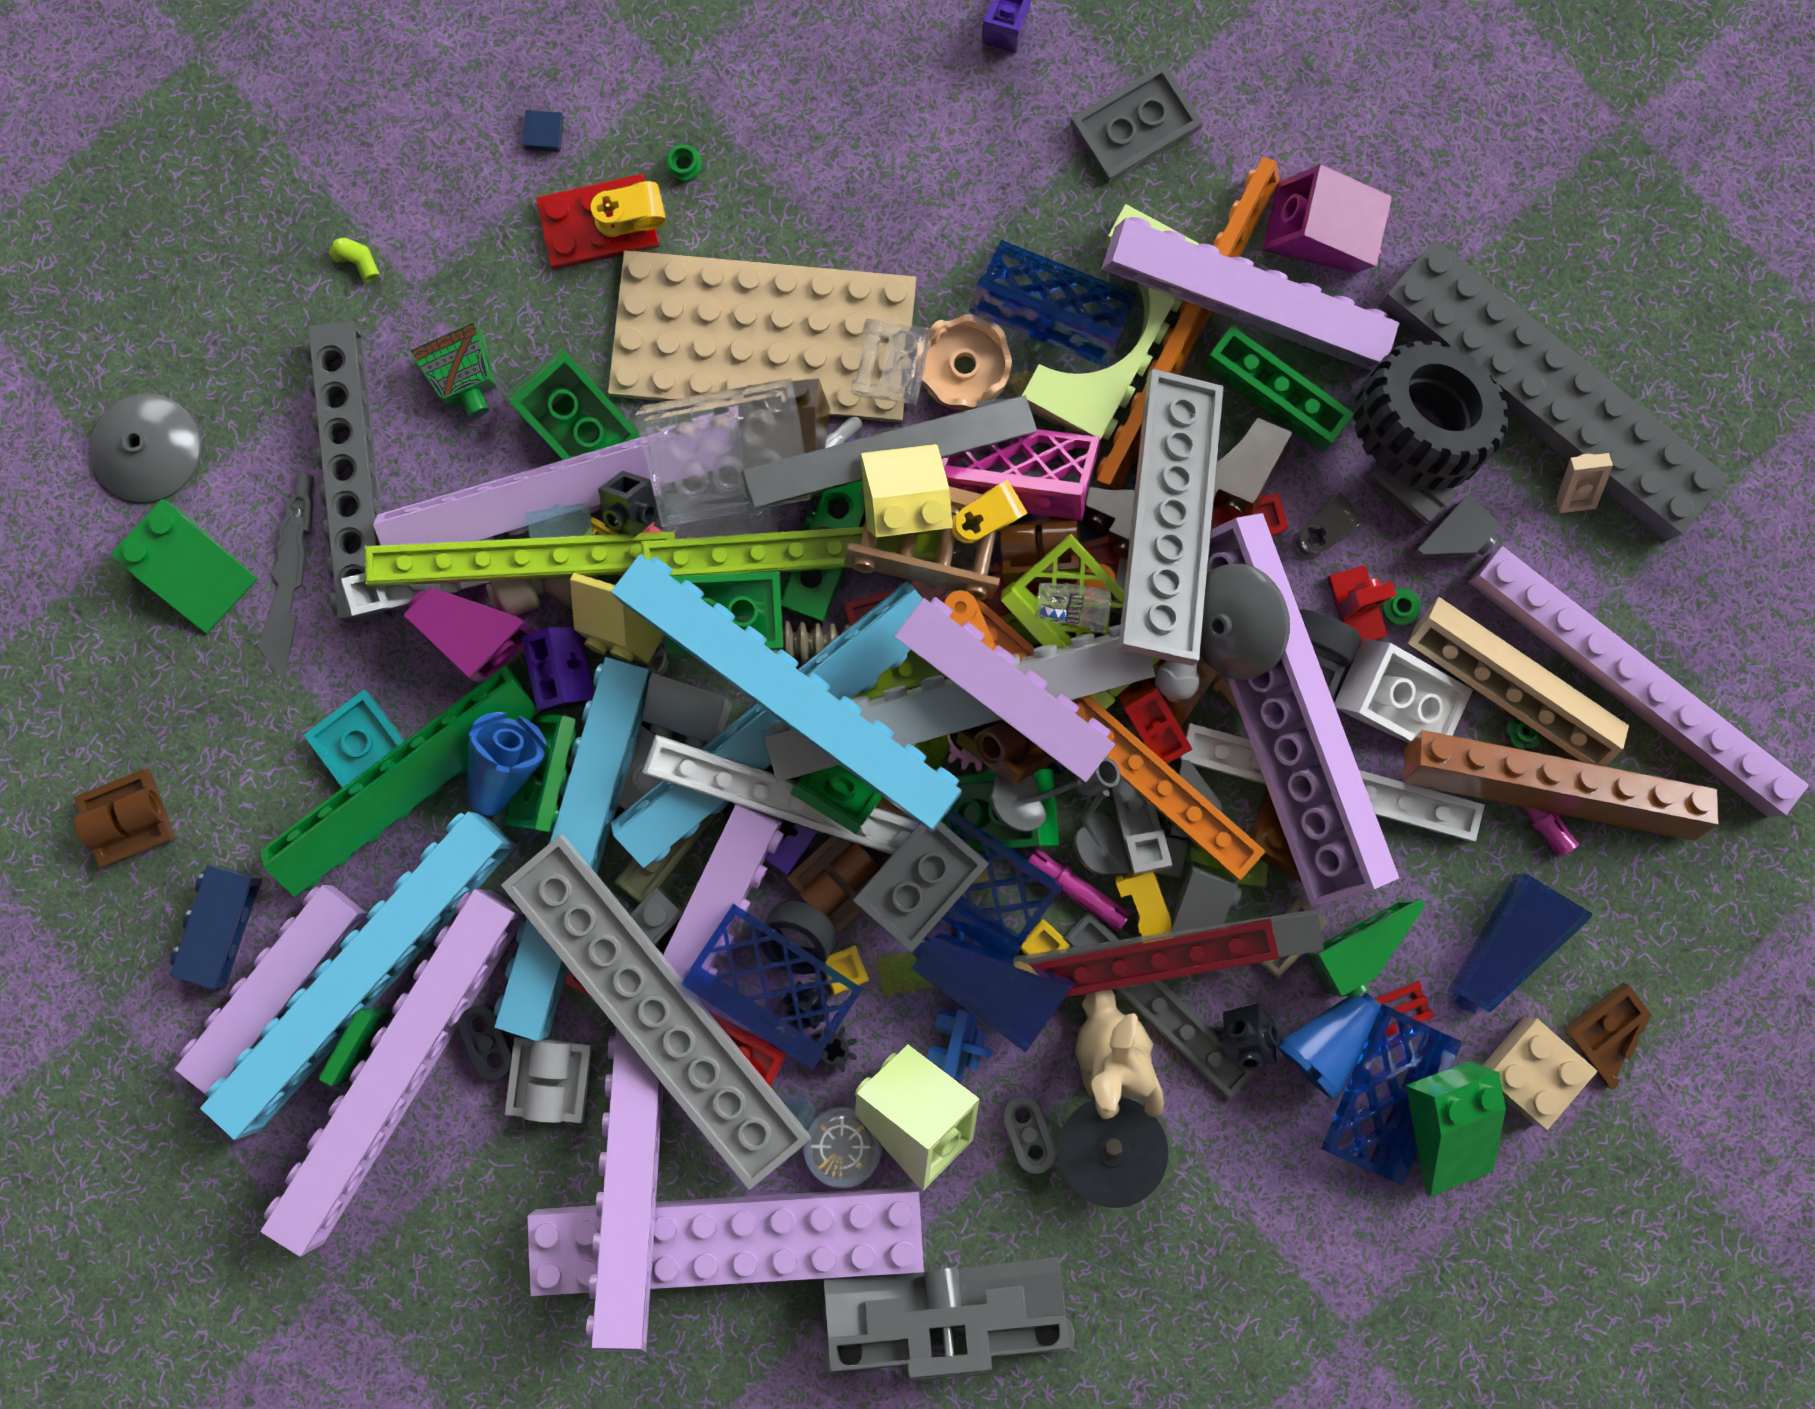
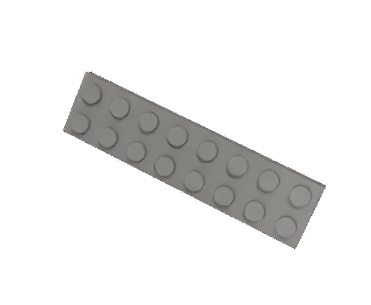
[1118,369,1224,666]

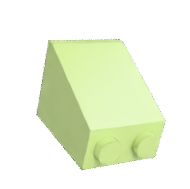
[855,1045,979,1191]

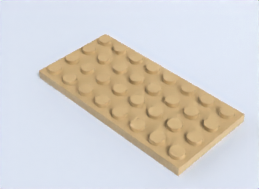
[608,250,916,423]

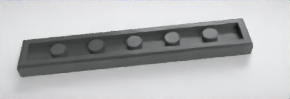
[1063,912,1256,1100]

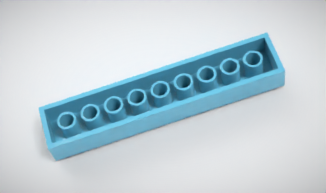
[200,811,518,1140]

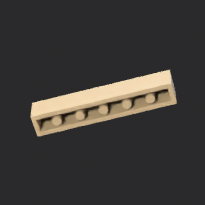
[1408,597,1629,767]

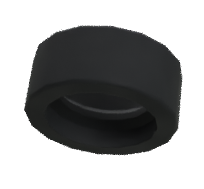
[1299,609,1362,666]
[759,901,837,975]

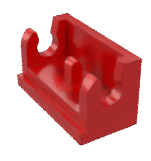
[1118,679,1193,764]

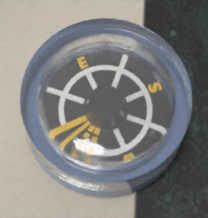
[802,1107,882,1188]

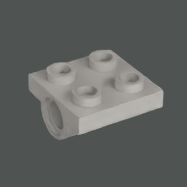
[505,1036,593,1123]

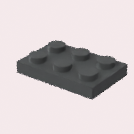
[1070,63,1203,183]
[853,822,989,952]

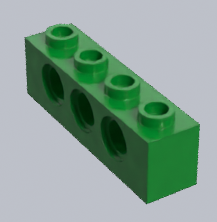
[1203,325,1354,453]
[780,480,866,626]

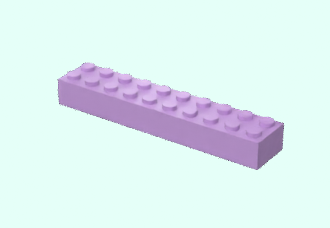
[1207,513,1399,907]
[260,889,526,1257]
[527,1186,924,1296]

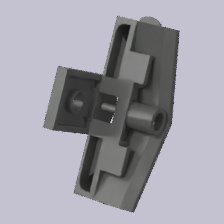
[823,1257,1075,1382]

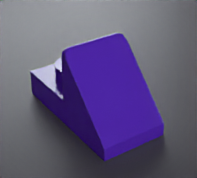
[982,0,1032,52]

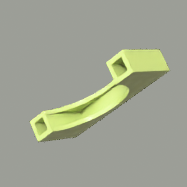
[1022,204,1199,440]

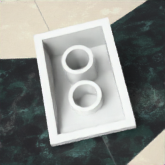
[1334,638,1473,743]

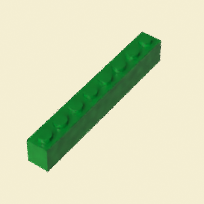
[260,665,540,897]

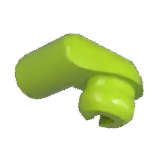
[329,237,380,283]

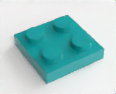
[303,689,405,788]

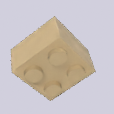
[1482,1016,1597,1130]

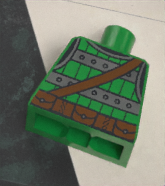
[410,322,497,419]

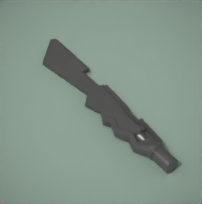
[257,473,313,676]

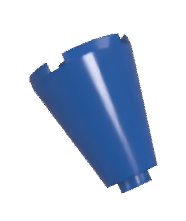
[467,712,546,816]
[1276,992,1384,1100]

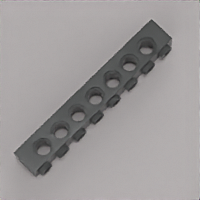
[305,321,392,624]

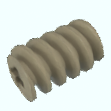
[773,621,850,665]

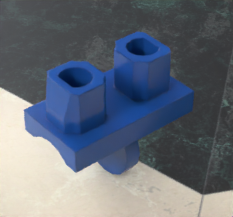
[927,1009,993,1081]

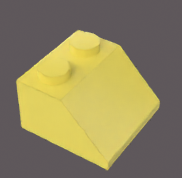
[860,444,953,537]
[570,573,664,664]

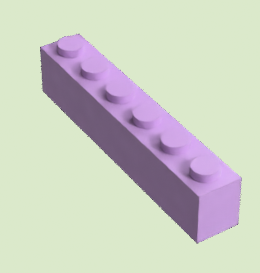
[894,597,1115,782]
[663,804,784,998]
[175,885,368,1095]

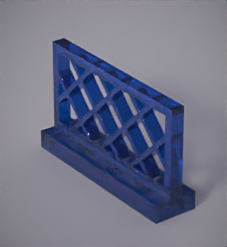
[969,240,1137,367]
[913,808,1063,964]
[681,903,863,1070]
[1321,1004,1463,1186]

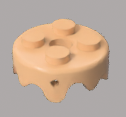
[919,314,1012,411]

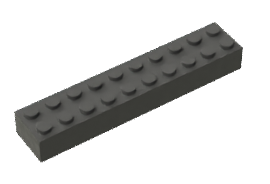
[1378,239,1729,542]

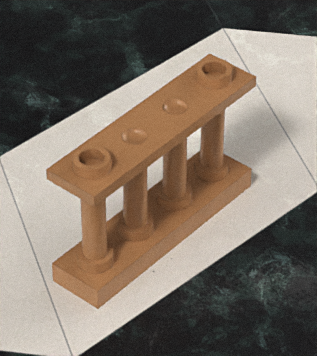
[844,483,1008,600]

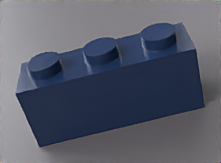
[170,865,262,989]

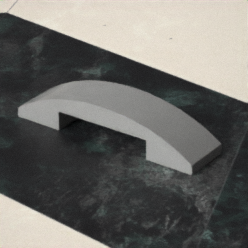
[339,573,491,617]
[1111,726,1172,875]

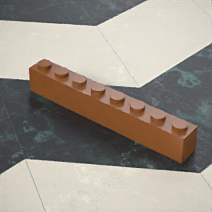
[1403,730,1718,841]

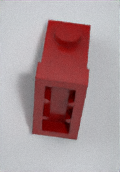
[1327,565,1397,645]

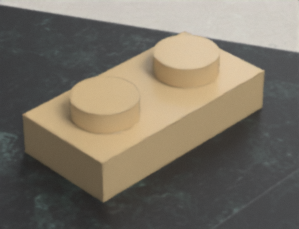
[1556,453,1613,513]

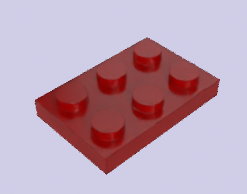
[536,173,660,270]

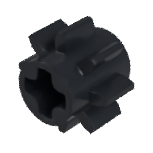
[782,981,832,1030]
[812,1026,857,1072]

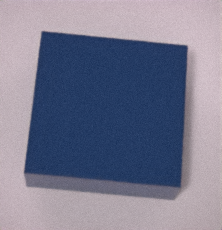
[522,110,564,152]

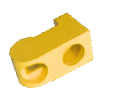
[1115,871,1172,936]

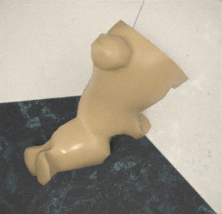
[1075,989,1164,1119]

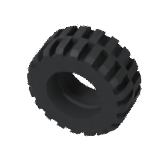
[1353,341,1508,490]

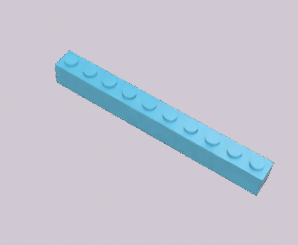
[611,554,961,832]
[611,581,922,868]
[494,657,658,1041]

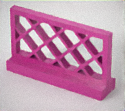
[941,429,1100,521]

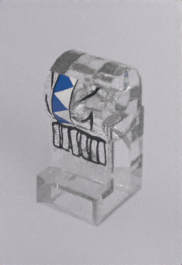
[1035,583,1111,633]

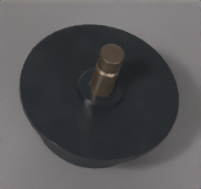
[1058,1097,1168,1208]

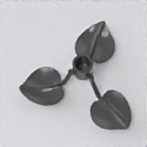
[990,757,1132,875]

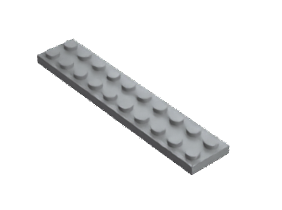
[501,834,811,1190]

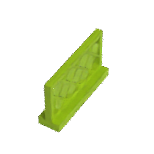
[1001,534,1160,710]

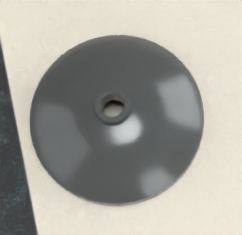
[89,393,201,503]
[1199,563,1290,680]

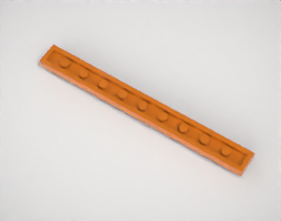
[1097,157,1280,490]
[976,600,1266,881]

